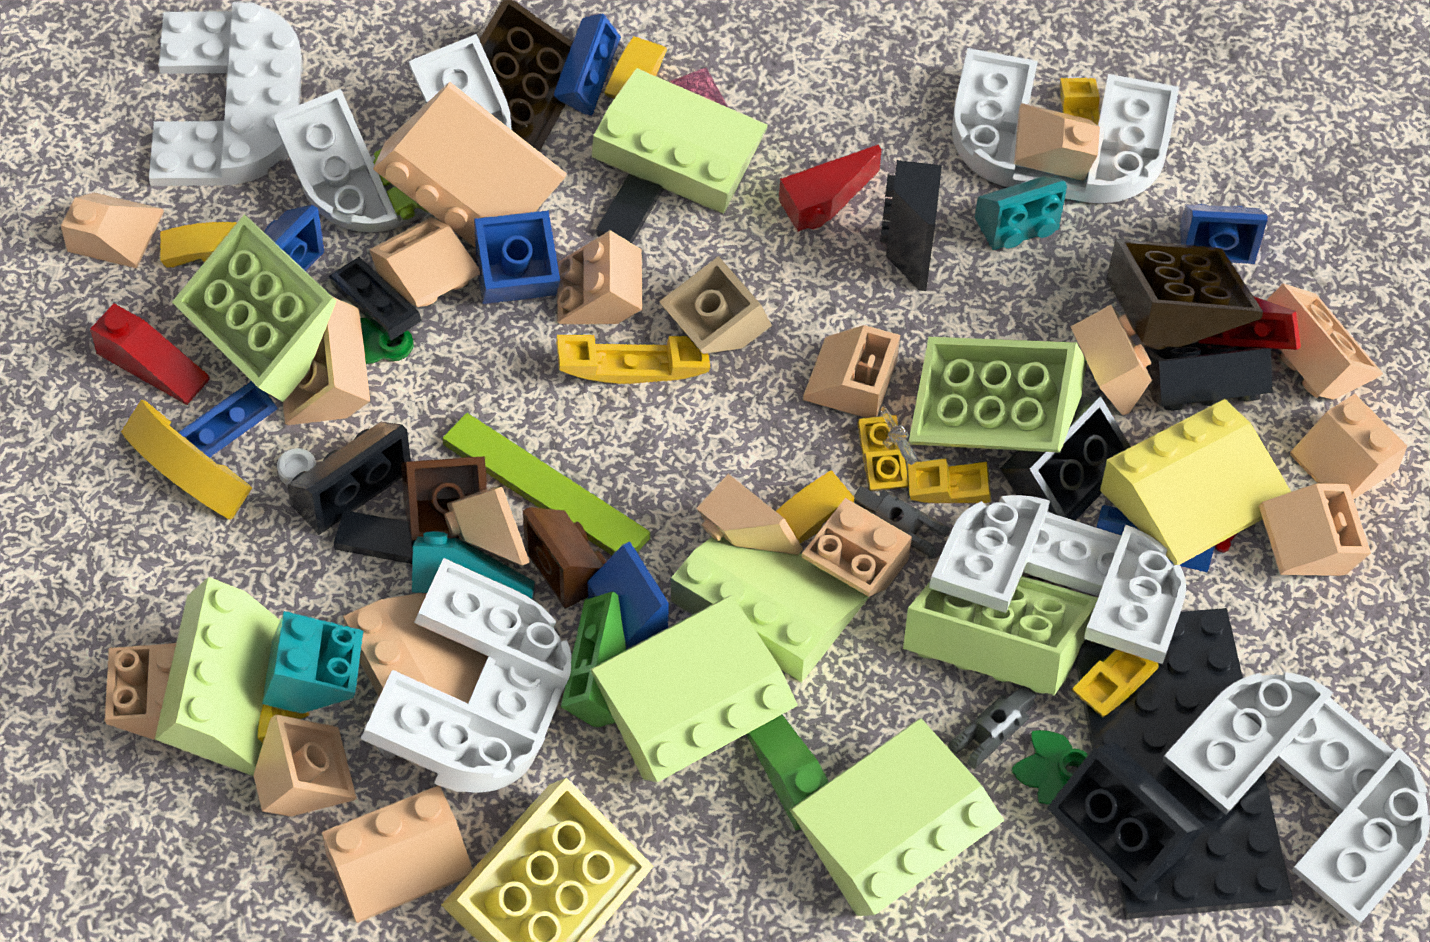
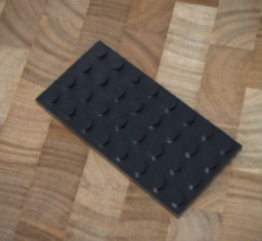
[1075,608,1293,920]

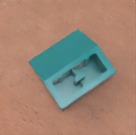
[974,176,1067,250]
[262,611,364,714]

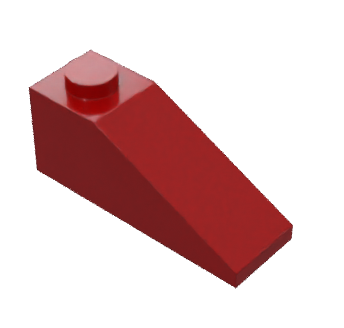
[779,144,882,232]
[1198,296,1301,350]
[90,303,210,405]

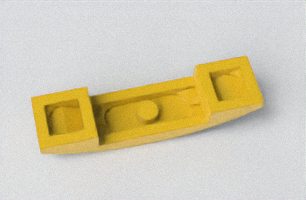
[556,335,710,384]
[121,400,253,520]

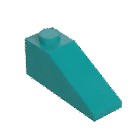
[412,531,535,599]

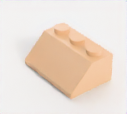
[1266,284,1383,400]
[283,297,370,425]
[322,785,473,923]

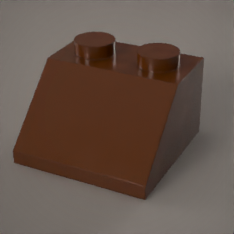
[401,456,487,541]
[522,507,606,609]

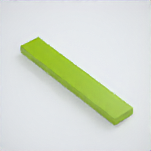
[442,413,650,555]

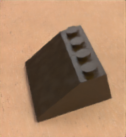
[477,0,573,152]
[1106,239,1263,349]

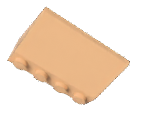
[373,82,567,248]
[343,593,488,765]

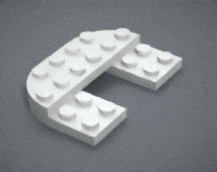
[149,2,303,186]
[272,34,511,232]
[952,48,1179,203]
[929,495,1186,664]
[361,558,571,793]
[1162,672,1430,927]

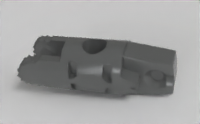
[854,486,951,558]
[948,686,1036,769]

